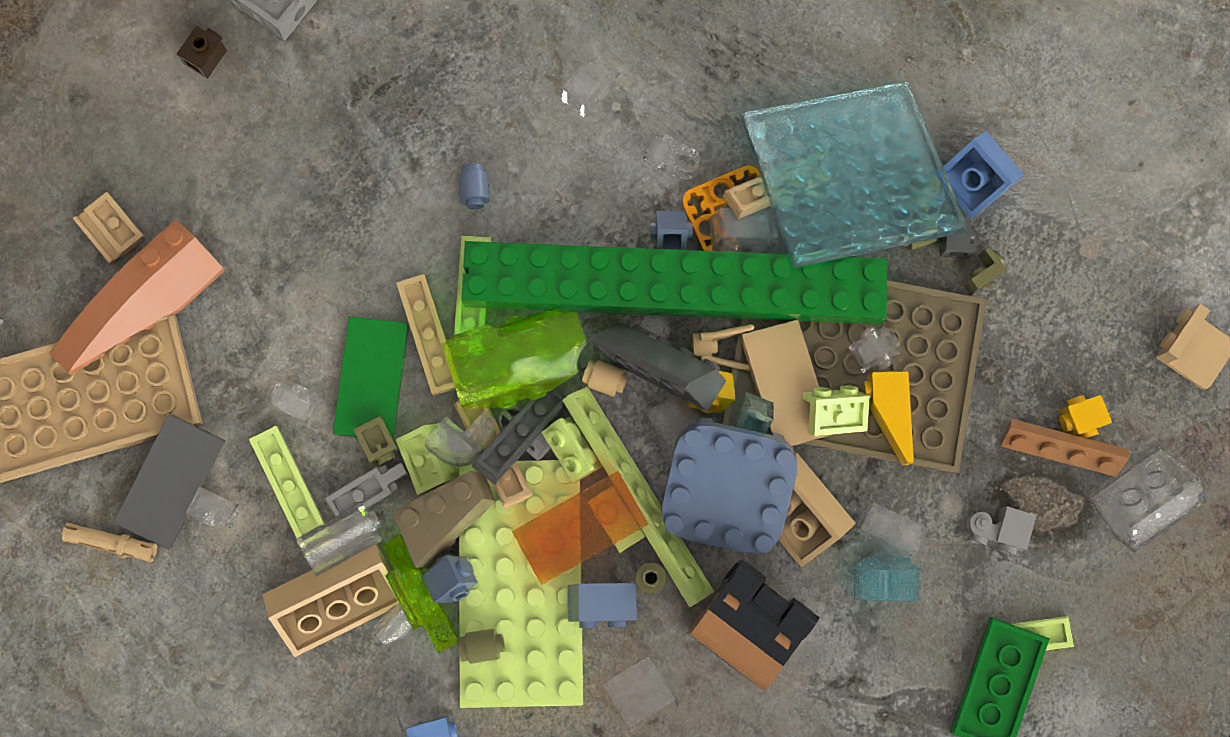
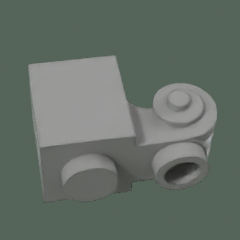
[965,506,1036,555]

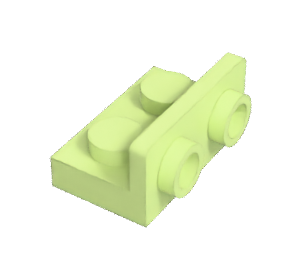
[802,385,870,436]
[541,416,603,484]
[395,424,459,495]

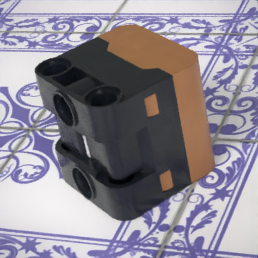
[687,559,820,690]

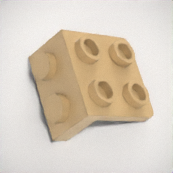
[1156,304,1230,389]

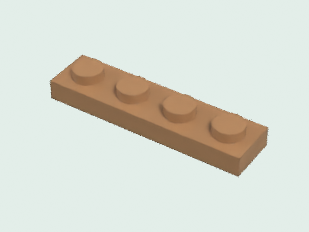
[1001,419,1129,477]

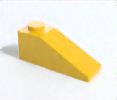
[863,371,914,466]

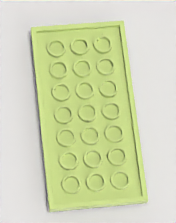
[459,460,583,708]

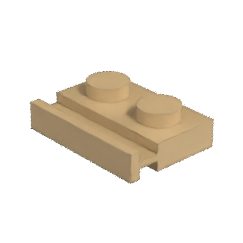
[73,192,146,265]

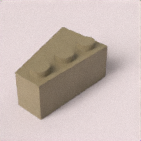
[392,471,496,568]

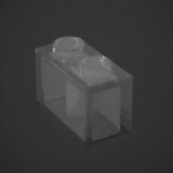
[709,208,778,254]
[855,502,929,558]

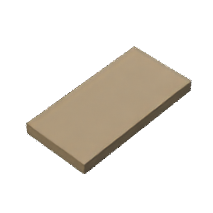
[740,320,833,446]

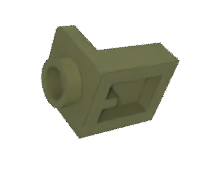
[965,246,1006,295]
[353,416,400,466]

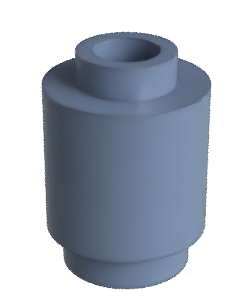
[458,164,490,209]

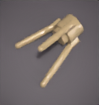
[692,324,754,371]

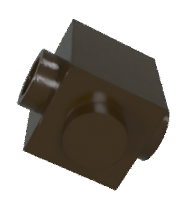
[177,26,227,79]

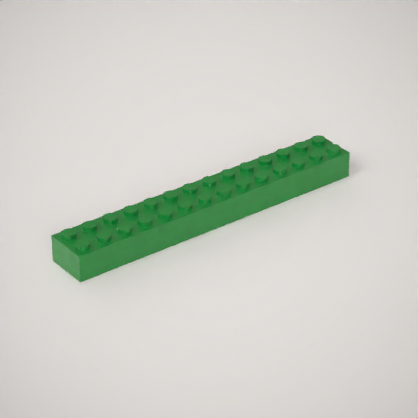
[461,241,888,325]

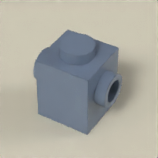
[650,211,693,250]
[422,555,478,603]

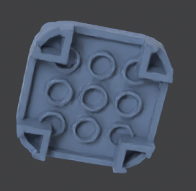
[662,418,797,553]

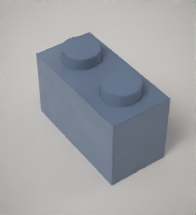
[568,583,637,628]

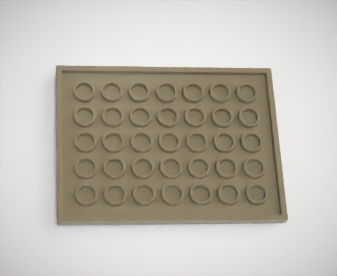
[722,280,987,474]

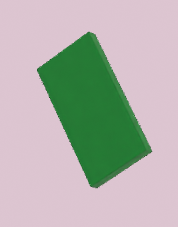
[333,316,409,440]
[950,616,1050,737]

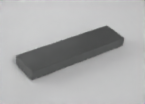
[472,382,566,485]

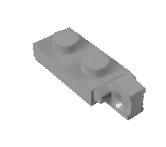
[325,463,409,525]

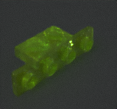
[383,534,458,653]

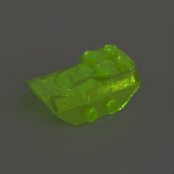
[441,307,587,409]

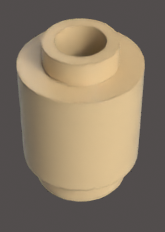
[582,360,628,397]

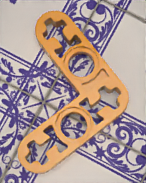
[682,165,762,252]

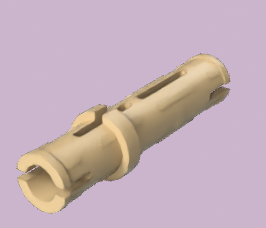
[62,522,157,563]

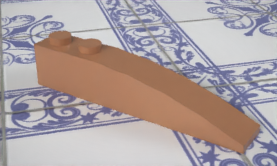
[49,219,225,375]

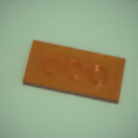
[512,471,649,585]

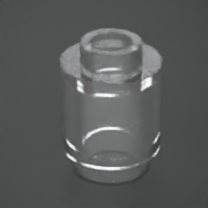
[374,601,420,647]

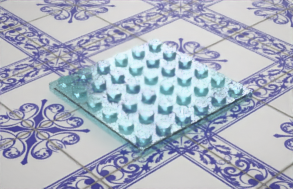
[741,82,968,268]

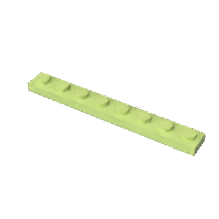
[562,387,714,607]

